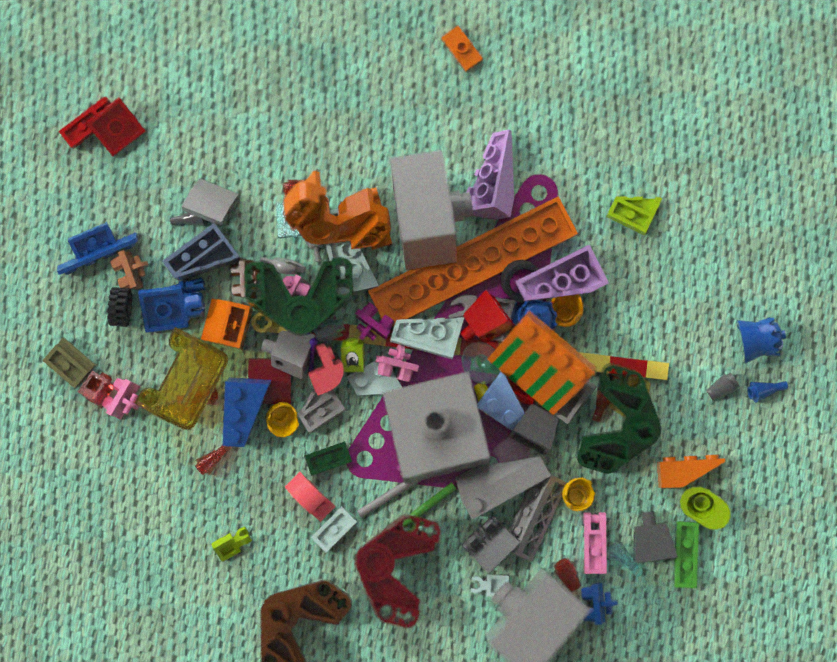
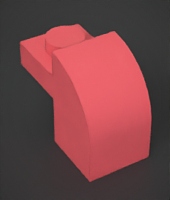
[307,343,344,396]
[285,472,336,522]

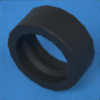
[501,260,539,303]

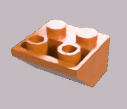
[201,299,253,350]

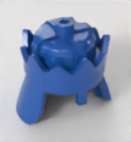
[511,299,557,331]
[736,317,786,364]

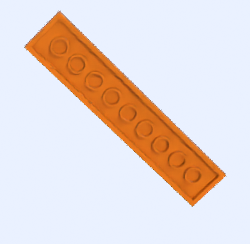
[368,196,578,327]

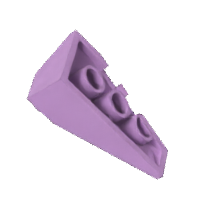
[467,130,514,220]
[515,245,609,301]

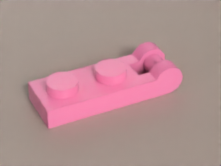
[583,512,607,574]

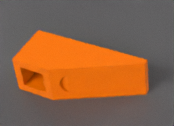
[657,454,725,488]

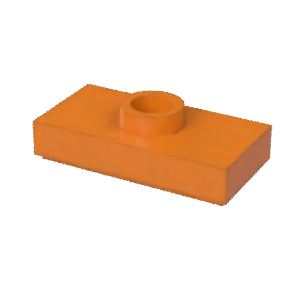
[441,26,483,72]

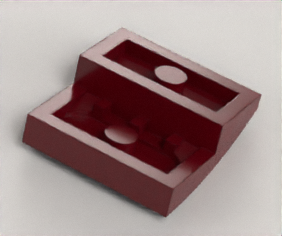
[248,358,292,404]

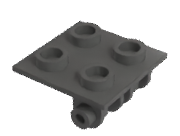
[462,515,520,574]

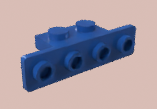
[57,222,138,275]

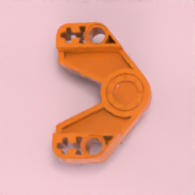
[284,170,391,249]

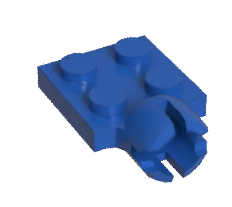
[138,285,205,333]

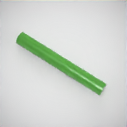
[403,482,456,528]

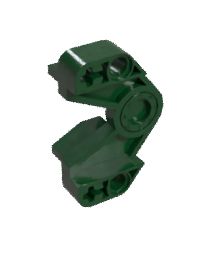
[244,257,353,336]
[575,363,661,474]

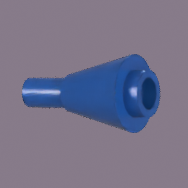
[747,381,788,403]

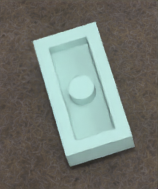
[311,506,357,553]

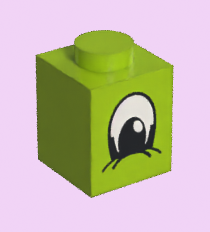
[341,337,365,372]

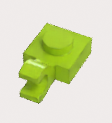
[211,527,252,562]

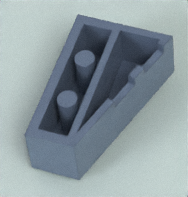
[162,223,241,281]

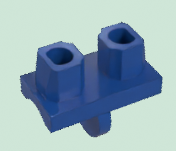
[581,583,618,625]

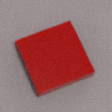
[85,97,146,157]

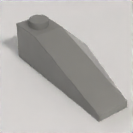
[455,456,551,519]

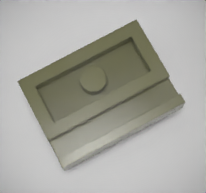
[42,337,96,389]

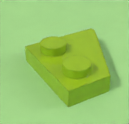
[606,196,662,235]

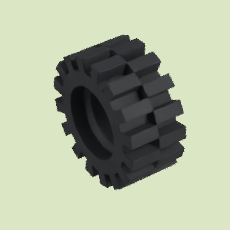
[107,287,133,327]

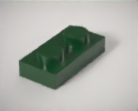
[304,441,352,476]

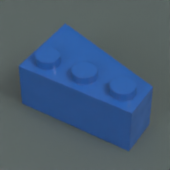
[222,377,272,447]

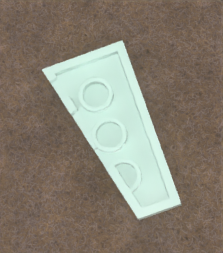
[326,209,379,295]

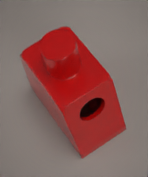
[460,290,515,342]

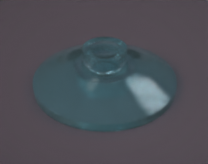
[462,342,501,384]

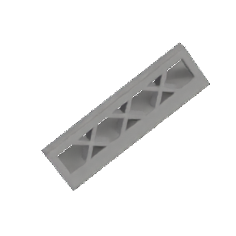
[509,475,567,562]

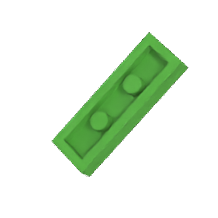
[674,521,699,588]

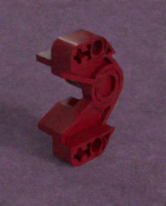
[355,514,441,628]

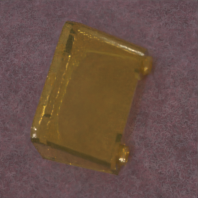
[135,327,228,430]

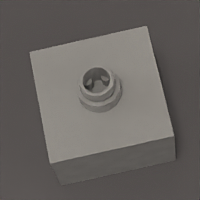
[390,150,473,270]
[383,372,490,484]
[486,568,590,662]

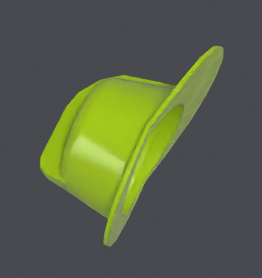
[680,487,731,530]

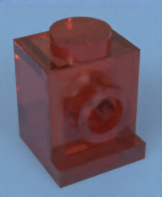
[77,370,113,409]

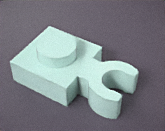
[471,574,509,597]

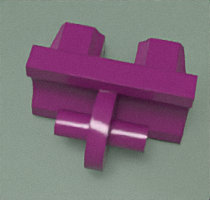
[355,303,394,341]

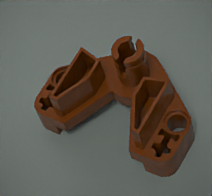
[260,579,352,662]

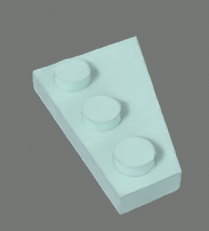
[390,317,464,359]

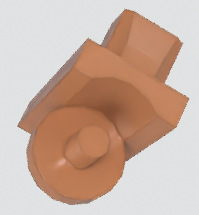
[110,250,149,290]

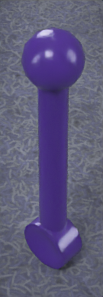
[308,338,318,372]

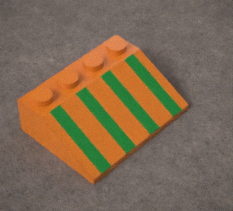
[487,311,596,415]

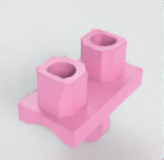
[283,274,311,297]
[375,345,419,382]
[102,378,141,420]

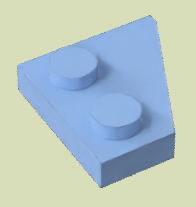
[477,372,525,431]

